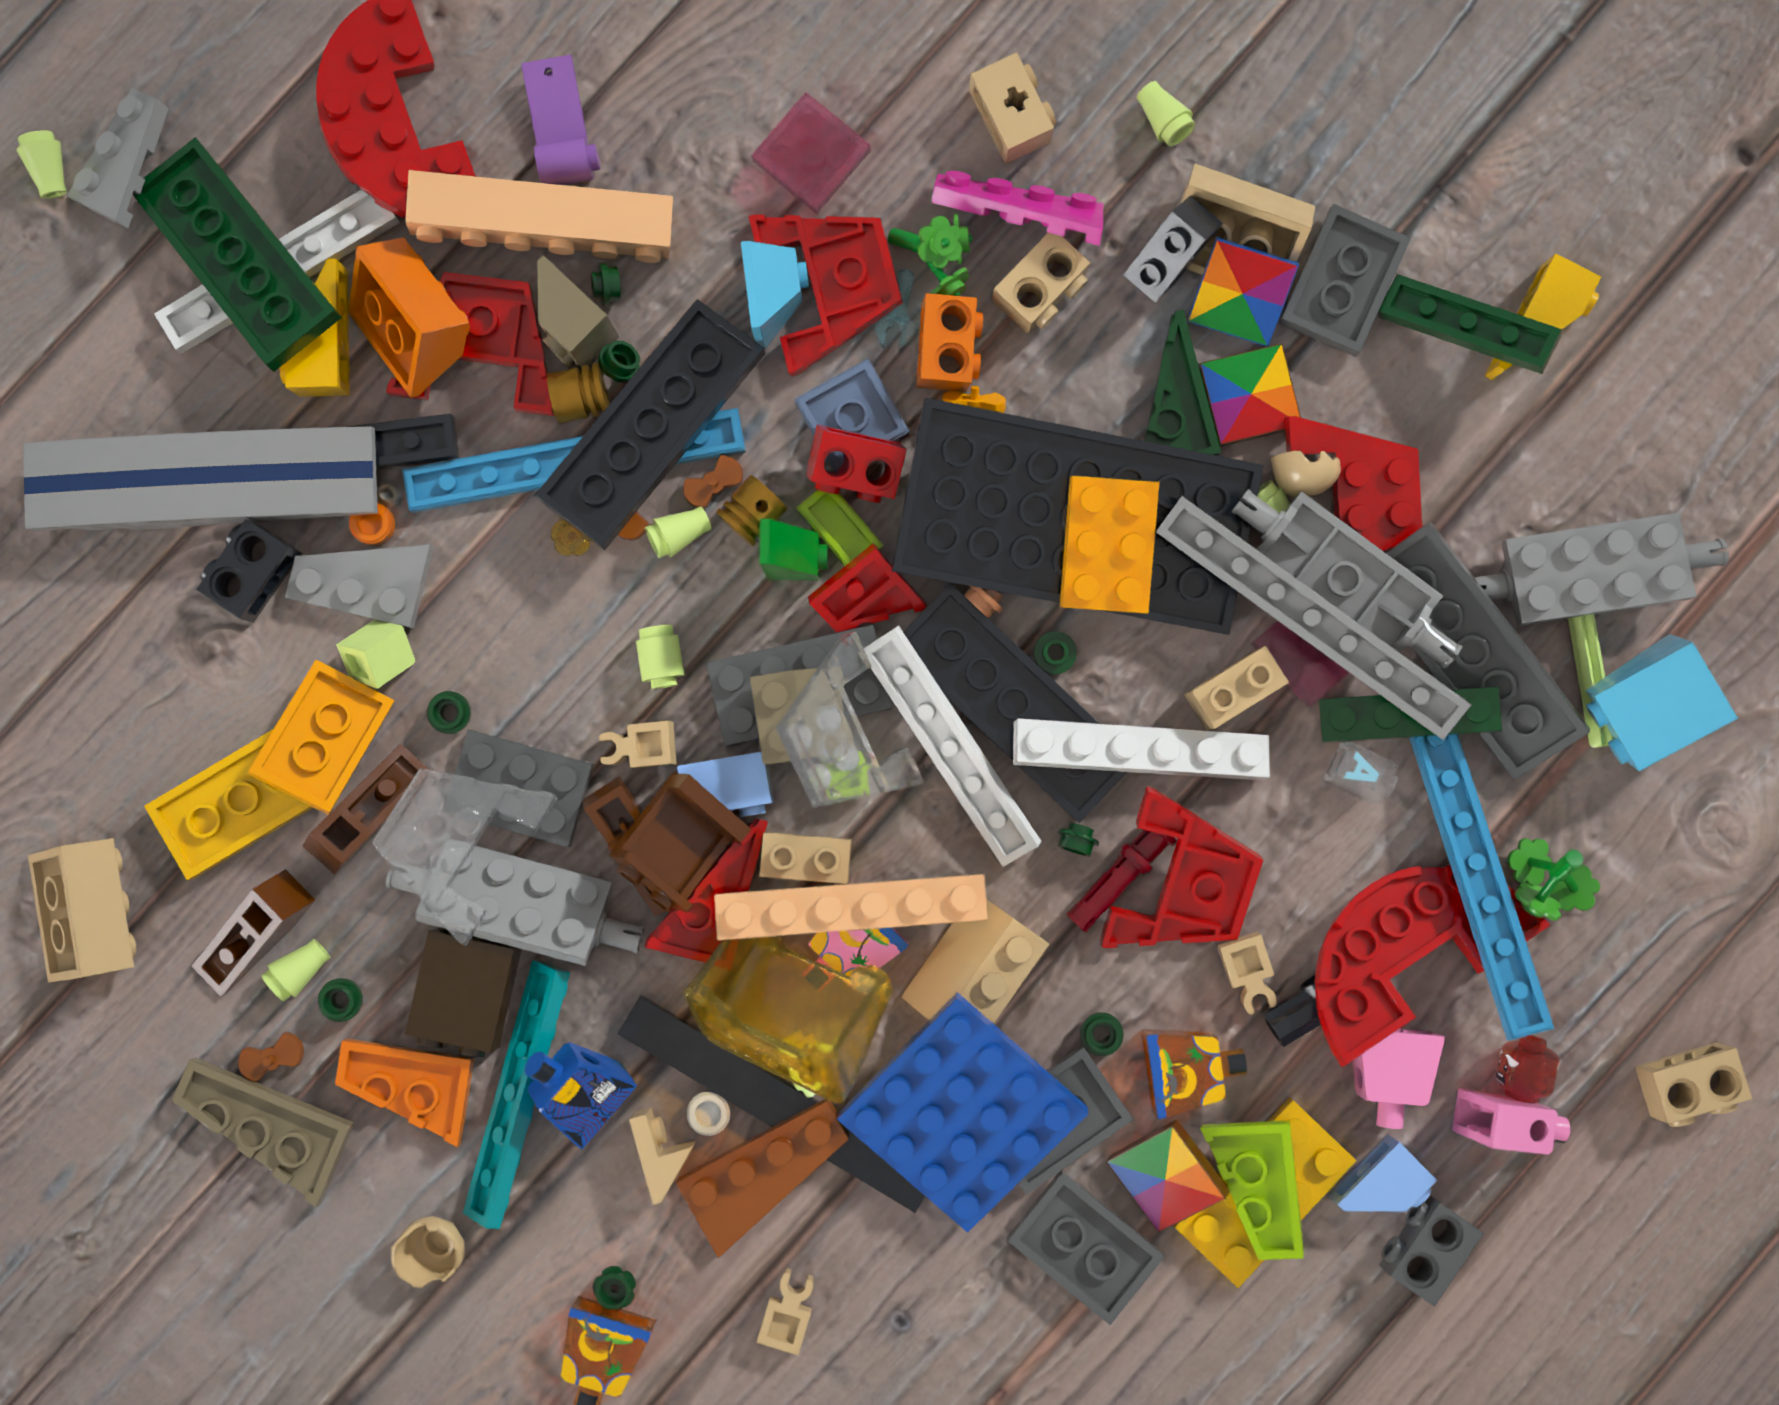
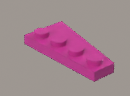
[932,171,1103,246]

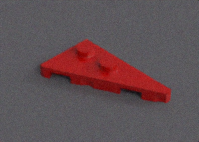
[644,818,768,968]

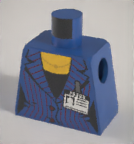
[525,1042,637,1149]

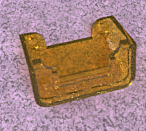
[683,935,892,1103]

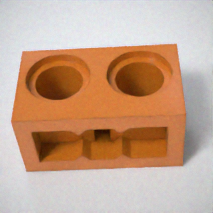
[916,293,983,392]

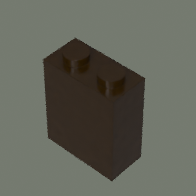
[405,928,522,1057]

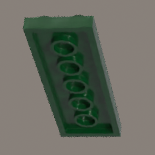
[132,137,342,372]

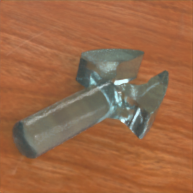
[874,269,919,351]

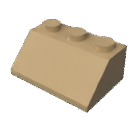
[1179,164,1315,275]
[28,838,136,983]
[901,899,1049,1024]

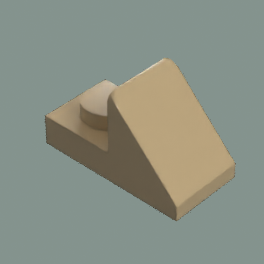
[629,1107,696,1205]

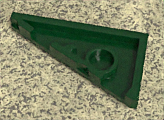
[1144,309,1221,456]

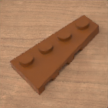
[676,1097,850,1258]

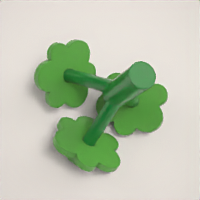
[888,213,973,296]
[1507,838,1600,921]

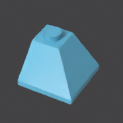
[741,241,809,349]

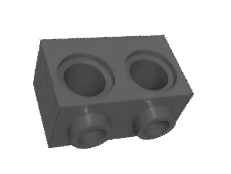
[1379,1196,1484,1307]

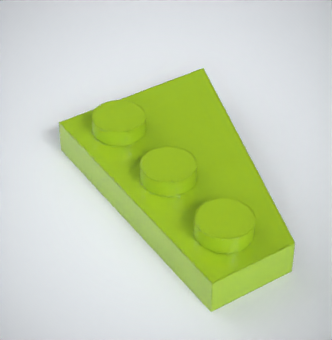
[1200,1120,1304,1260]

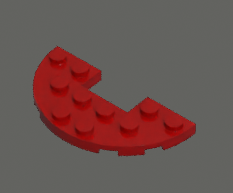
[316,0,476,219]
[1315,866,1551,1067]

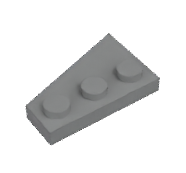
[67,88,169,229]
[285,544,434,629]

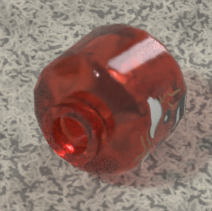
[1496,1035,1560,1103]

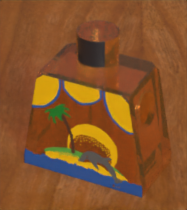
[1141,1029,1247,1119]
[561,1296,657,1405]

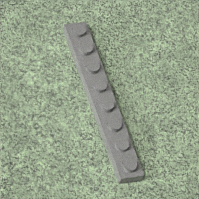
[1156,496,1471,740]

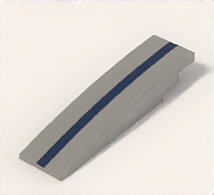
[23,426,378,531]

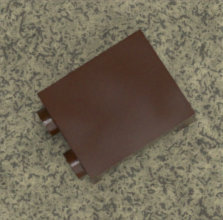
[609,773,751,913]

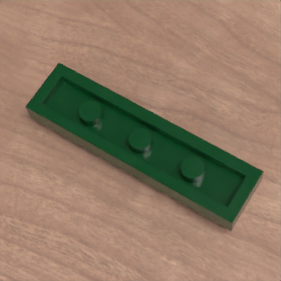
[1378,274,1562,374]
[1319,687,1502,743]

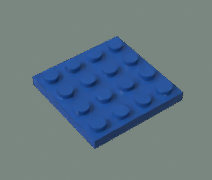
[837,992,1088,1233]

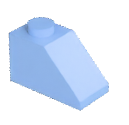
[677,752,774,817]
[1327,1134,1437,1212]

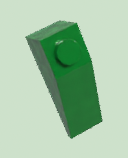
[759,519,828,581]

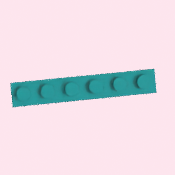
[463,960,570,1229]

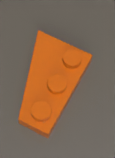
[335,1039,475,1147]

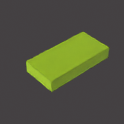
[796,490,884,566]

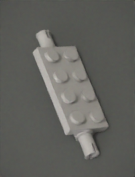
[1231,489,1462,668]
[1474,512,1729,626]
[386,838,645,966]

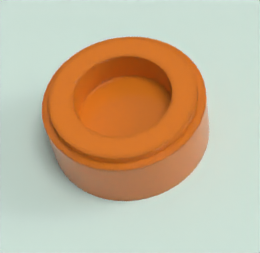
[349,503,396,546]

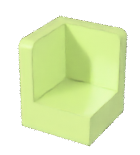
[336,620,415,688]

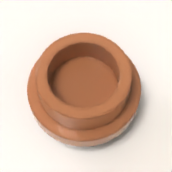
[964,585,1003,619]

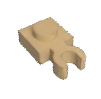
[599,721,677,769]
[1217,931,1277,1015]
[756,1268,814,1355]

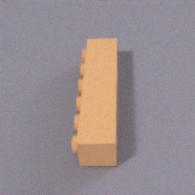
[405,170,673,263]
[715,874,988,940]

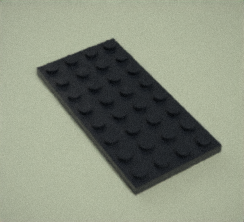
[891,397,1264,635]

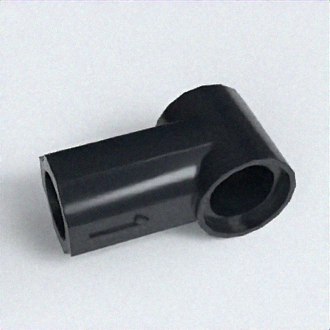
[1262,974,1321,1047]

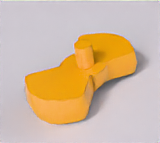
[942,386,1006,413]

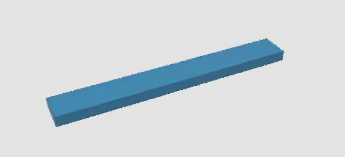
[402,408,746,513]
[1409,735,1555,1040]

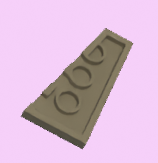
[172,1057,355,1208]

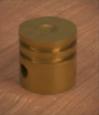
[547,363,610,424]
[716,475,788,547]

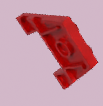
[748,214,903,377]
[386,272,555,416]
[1285,416,1422,551]
[1100,786,1263,948]

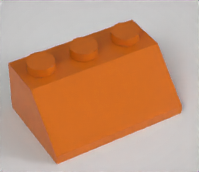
[348,237,469,398]

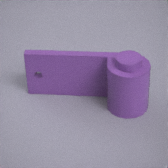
[521,55,601,185]

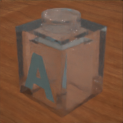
[1323,741,1399,803]

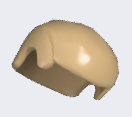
[1270,451,1341,497]
[391,1216,465,1288]

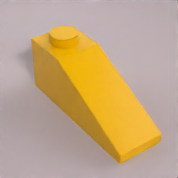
[1484,253,1601,380]
[279,258,350,397]

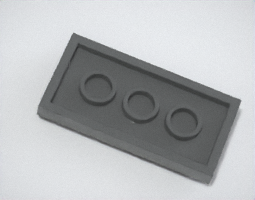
[706,625,892,747]

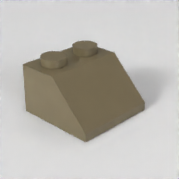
[537,255,619,370]
[750,666,852,765]

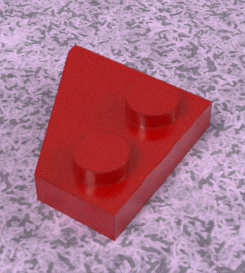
[808,543,927,633]

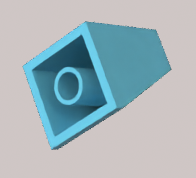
[1585,634,1738,771]

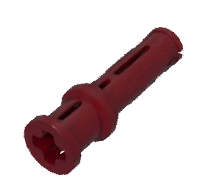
[1065,829,1177,933]

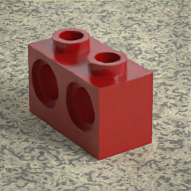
[805,424,907,503]

